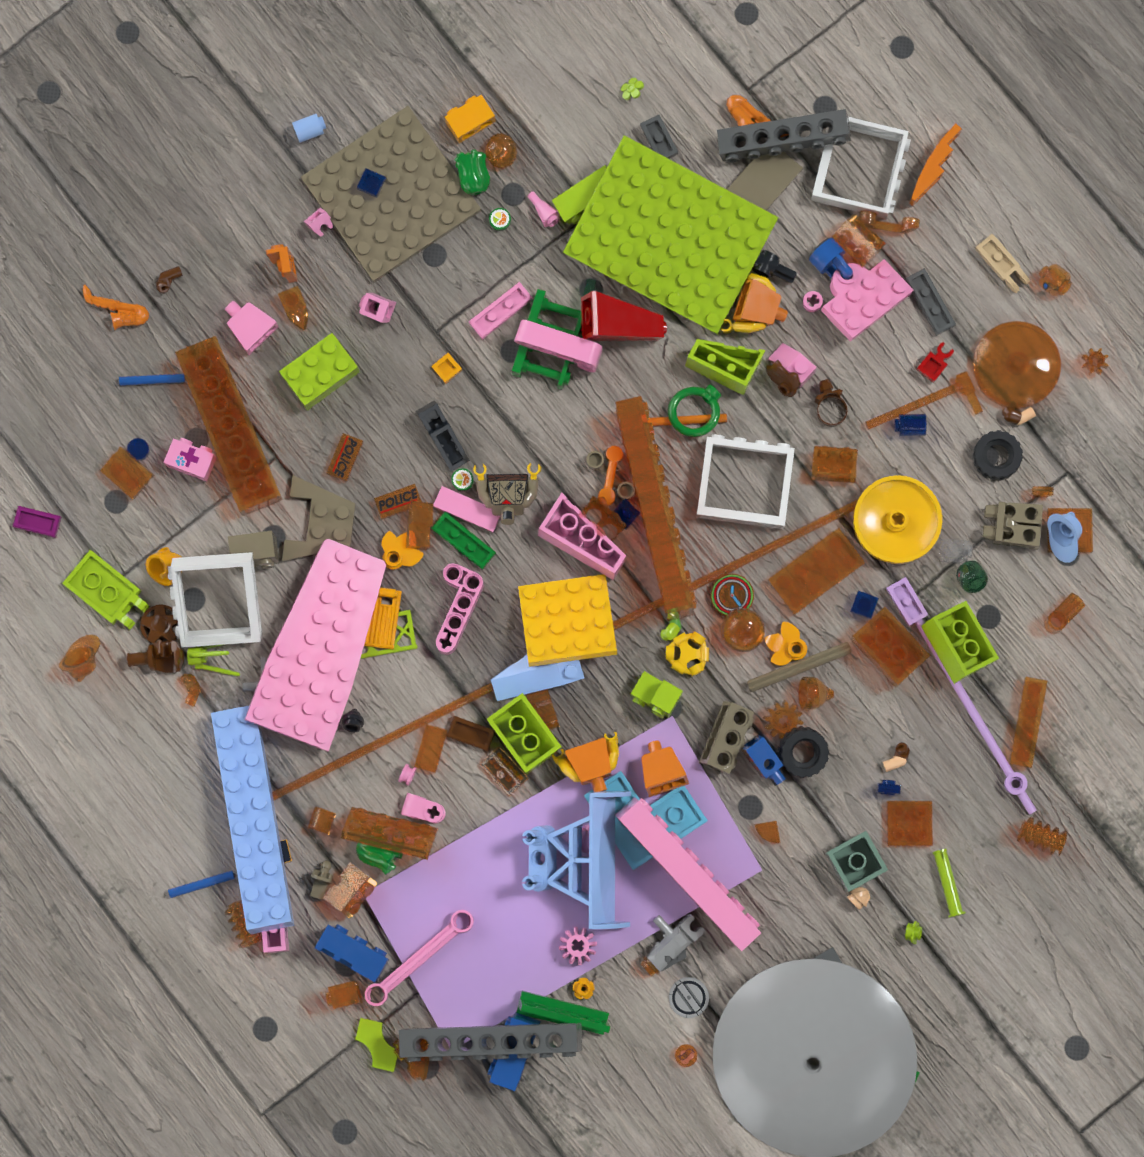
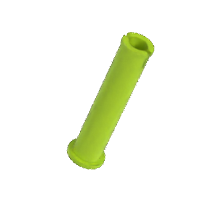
[933,849,966,918]

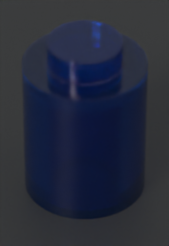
[894,414,927,436]

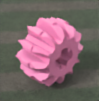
[559,927,597,965]

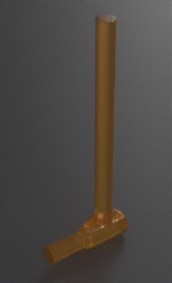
[865,371,983,430]

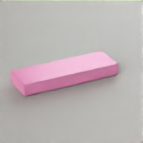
[469,282,533,340]
[433,486,501,533]

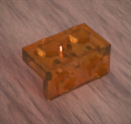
[811,446,858,483]

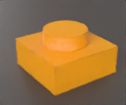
[431,353,462,384]

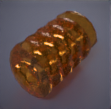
[1016,817,1067,857]
[224,899,263,948]

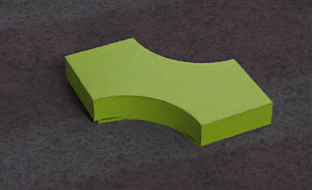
[355,1018,399,1072]

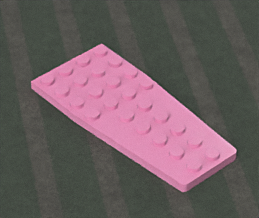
[244,539,386,752]

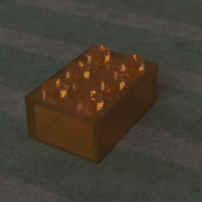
[850,607,931,688]

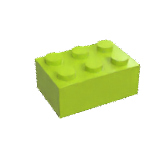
[279,333,360,411]
[921,601,999,684]

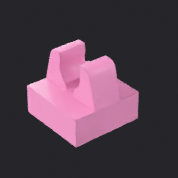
[304,208,333,236]

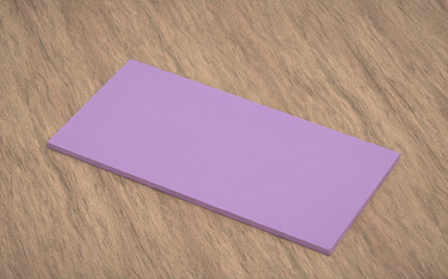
[363,716,762,1047]

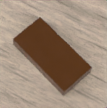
[446,716,495,752]

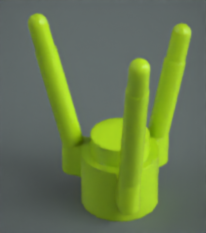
[187,644,240,677]

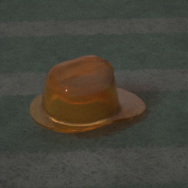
[59,635,101,682]

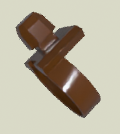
[814,379,848,427]

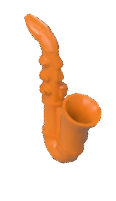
[726,95,788,137]
[83,285,149,331]

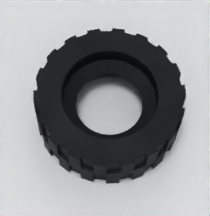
[973,430,1023,481]
[778,726,829,778]

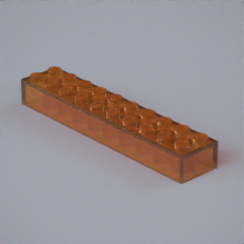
[615,396,697,621]

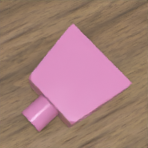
[225,301,279,355]

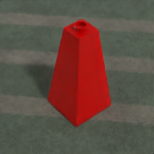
[581,291,667,341]

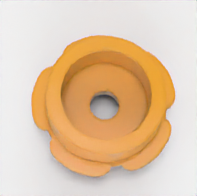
[572,978,595,1000]

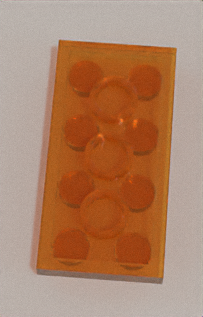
[768,528,865,616]
[341,807,438,860]

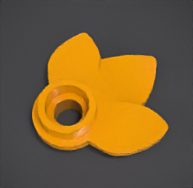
[381,531,424,570]
[764,622,807,666]

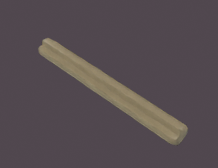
[747,642,852,692]

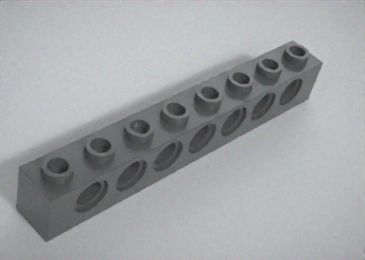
[399,1023,583,1062]

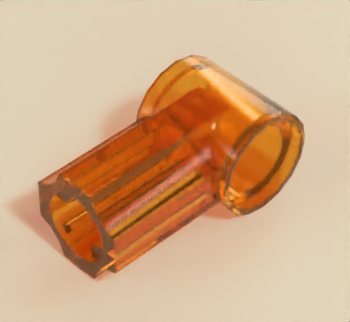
[1044,592,1086,634]

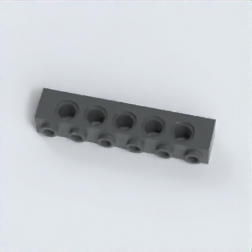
[717,109,851,163]

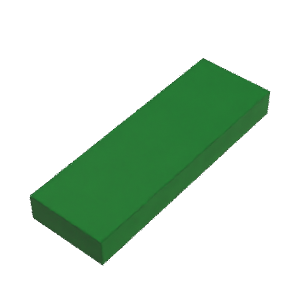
[431,512,496,570]

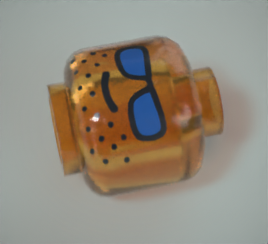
[1039,264,1072,296]

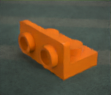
[266,244,297,283]

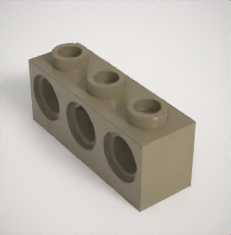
[699,701,754,774]

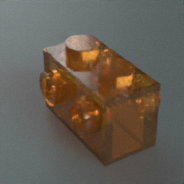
[831,214,886,268]

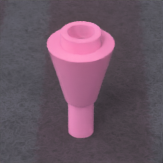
[527,191,560,227]

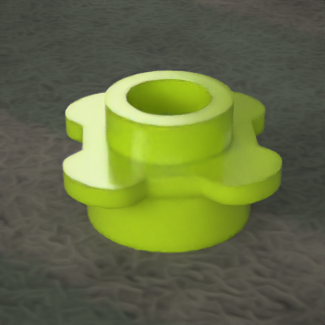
[905,921,922,945]

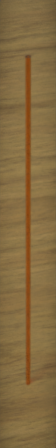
[272,499,858,801]

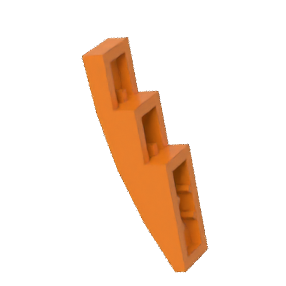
[909,123,962,207]

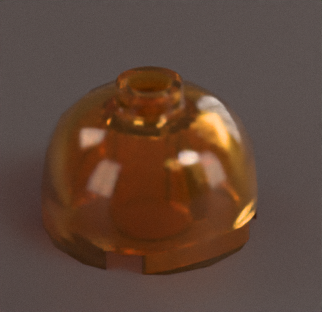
[720,608,765,652]

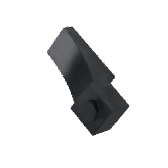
[416,400,470,471]

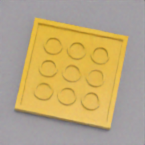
[518,574,617,667]

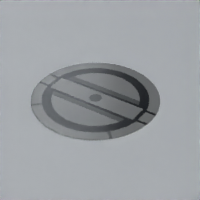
[669,977,709,1018]

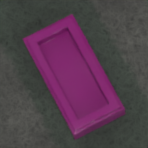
[12,506,62,538]

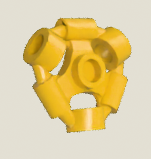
[666,631,709,677]

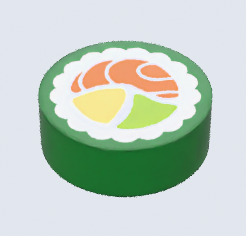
[489,208,511,231]
[451,468,474,491]

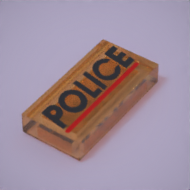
[326,433,364,482]
[374,484,423,520]

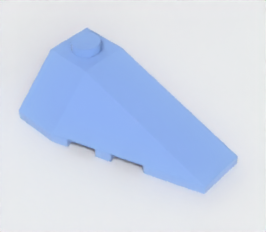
[491,654,584,701]

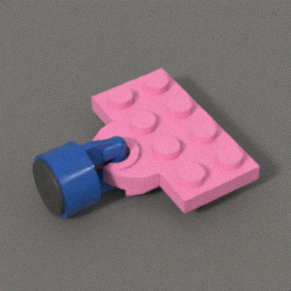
[809,238,914,342]

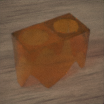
[581,496,626,542]

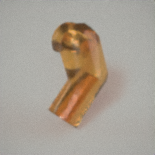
[180,674,201,707]

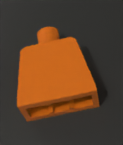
[641,740,689,797]

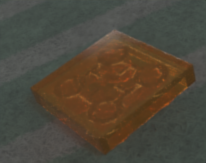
[887,801,933,846]

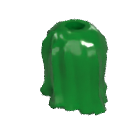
[455,149,490,195]
[356,833,404,875]

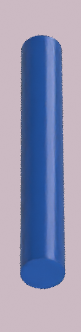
[119,374,186,386]
[168,870,235,898]

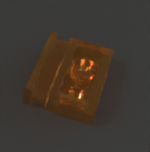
[100,446,154,499]

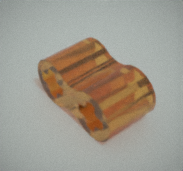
[526,689,560,730]

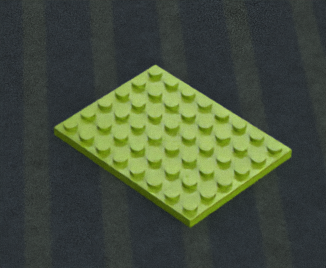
[562,135,779,334]

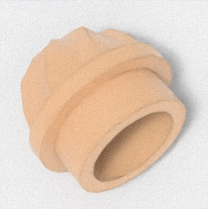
[847,887,870,910]

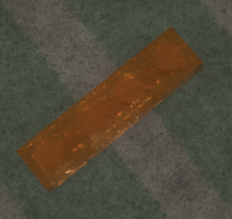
[1009,677,1048,768]

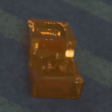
[406,501,433,550]

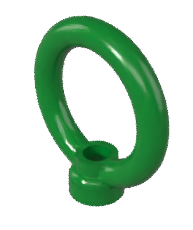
[668,384,722,437]

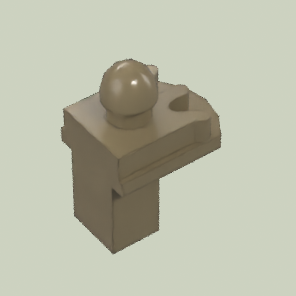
[310,860,333,900]

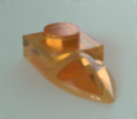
[278,285,308,330]

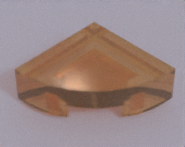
[754,821,780,843]

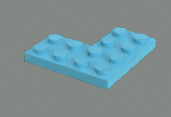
[584,771,708,870]

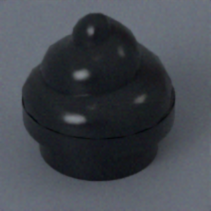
[342,709,364,733]

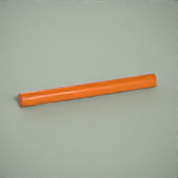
[639,414,727,427]

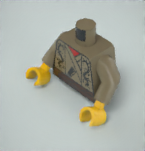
[473,463,542,525]

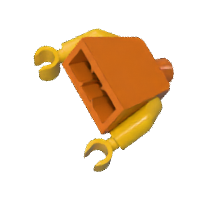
[721,273,788,334]
[552,732,619,792]

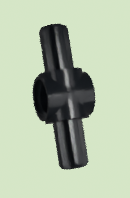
[752,250,797,283]

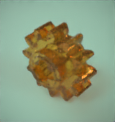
[763,700,804,740]

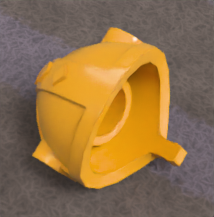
[145,547,182,586]

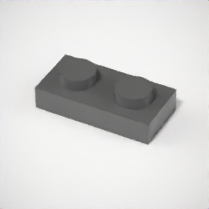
[640,115,678,159]

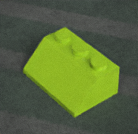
[487,693,562,774]

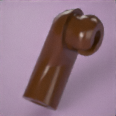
[156,266,183,293]

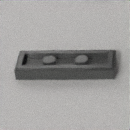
[905,268,956,336]

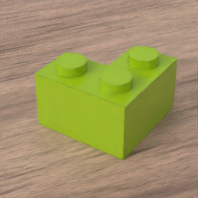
[630,671,683,719]

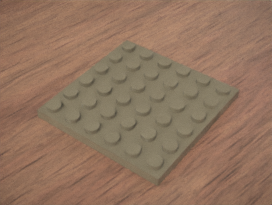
[301,106,481,283]

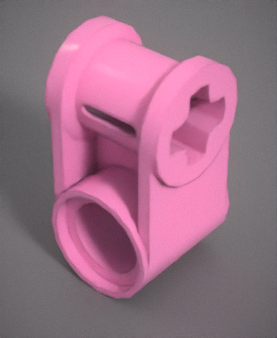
[401,793,446,823]

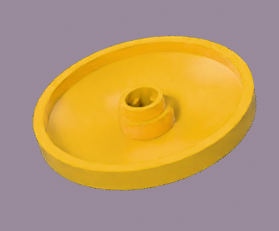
[853,475,942,564]

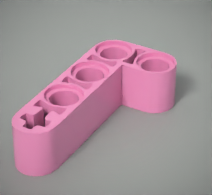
[514,320,602,372]
[436,563,484,655]

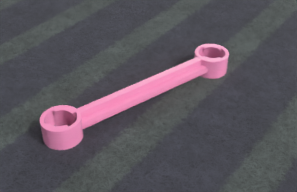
[365,910,474,1006]

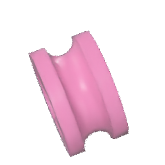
[803,291,823,312]
[398,764,417,786]

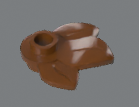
[766,360,800,397]

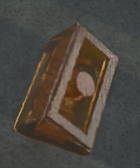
[479,747,529,797]

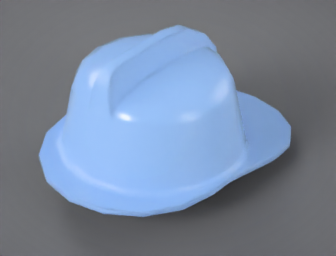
[1047,512,1082,563]

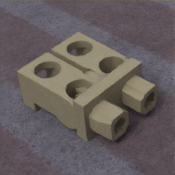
[982,502,1043,550]

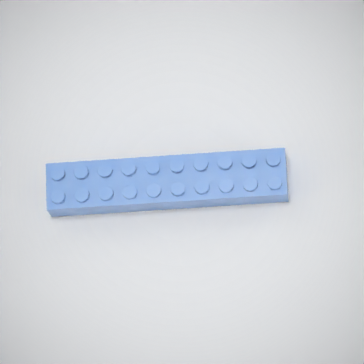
[211,705,295,934]

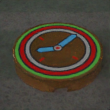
[710,574,754,618]

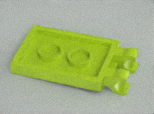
[62,550,150,630]

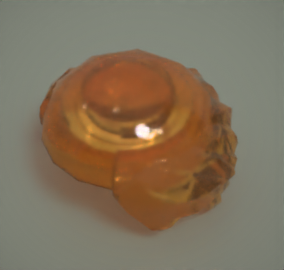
[485,133,518,168]

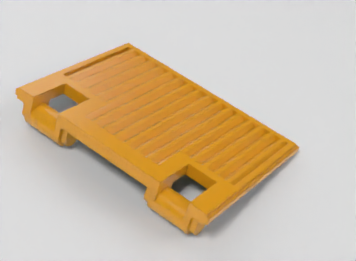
[364,588,402,650]

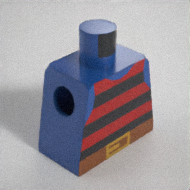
[741,735,786,786]

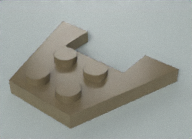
[282,475,356,562]

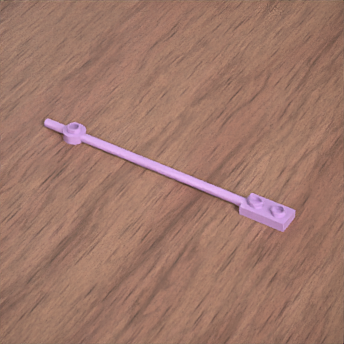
[886,577,1037,815]

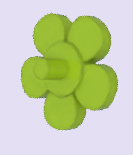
[621,78,644,100]

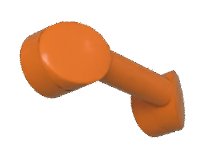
[598,446,623,507]

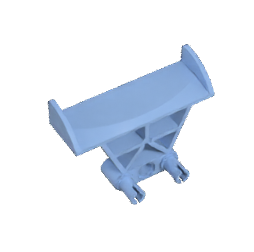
[522,791,631,929]

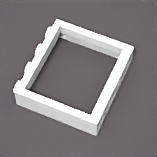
[811,117,911,219]
[696,434,795,529]
[168,552,262,647]

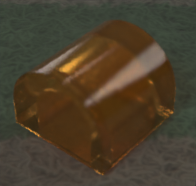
[307,807,336,835]

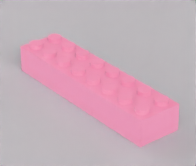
[615,797,761,951]

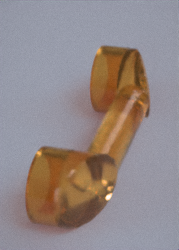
[859,210,920,234]

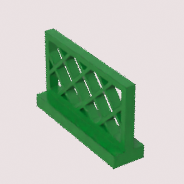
[516,990,611,1035]

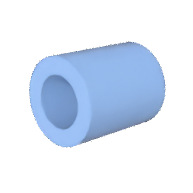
[292,114,326,143]

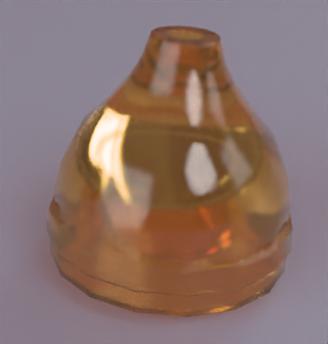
[798,676,834,710]

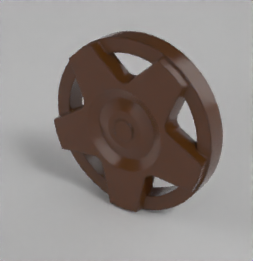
[140,604,178,644]

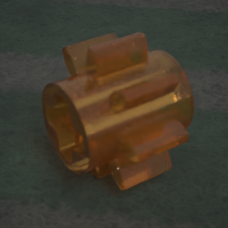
[1082,348,1109,375]

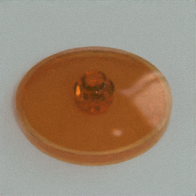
[972,321,1061,409]

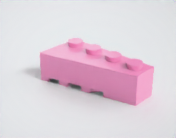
[538,493,626,580]

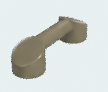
[586,451,635,500]

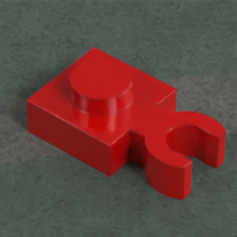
[916,342,954,383]

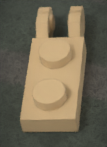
[975,234,1030,293]

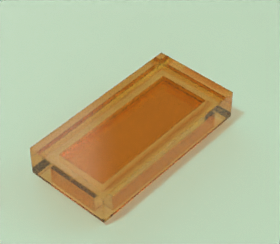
[414,724,448,773]

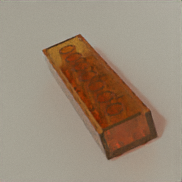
[175,336,283,516]

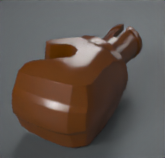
[127,640,185,673]

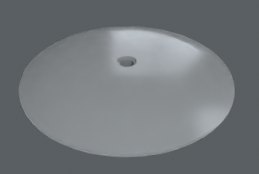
[713,959,917,1157]

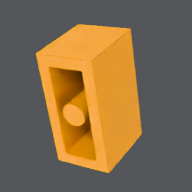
[445,94,496,144]

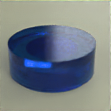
[127,438,150,461]

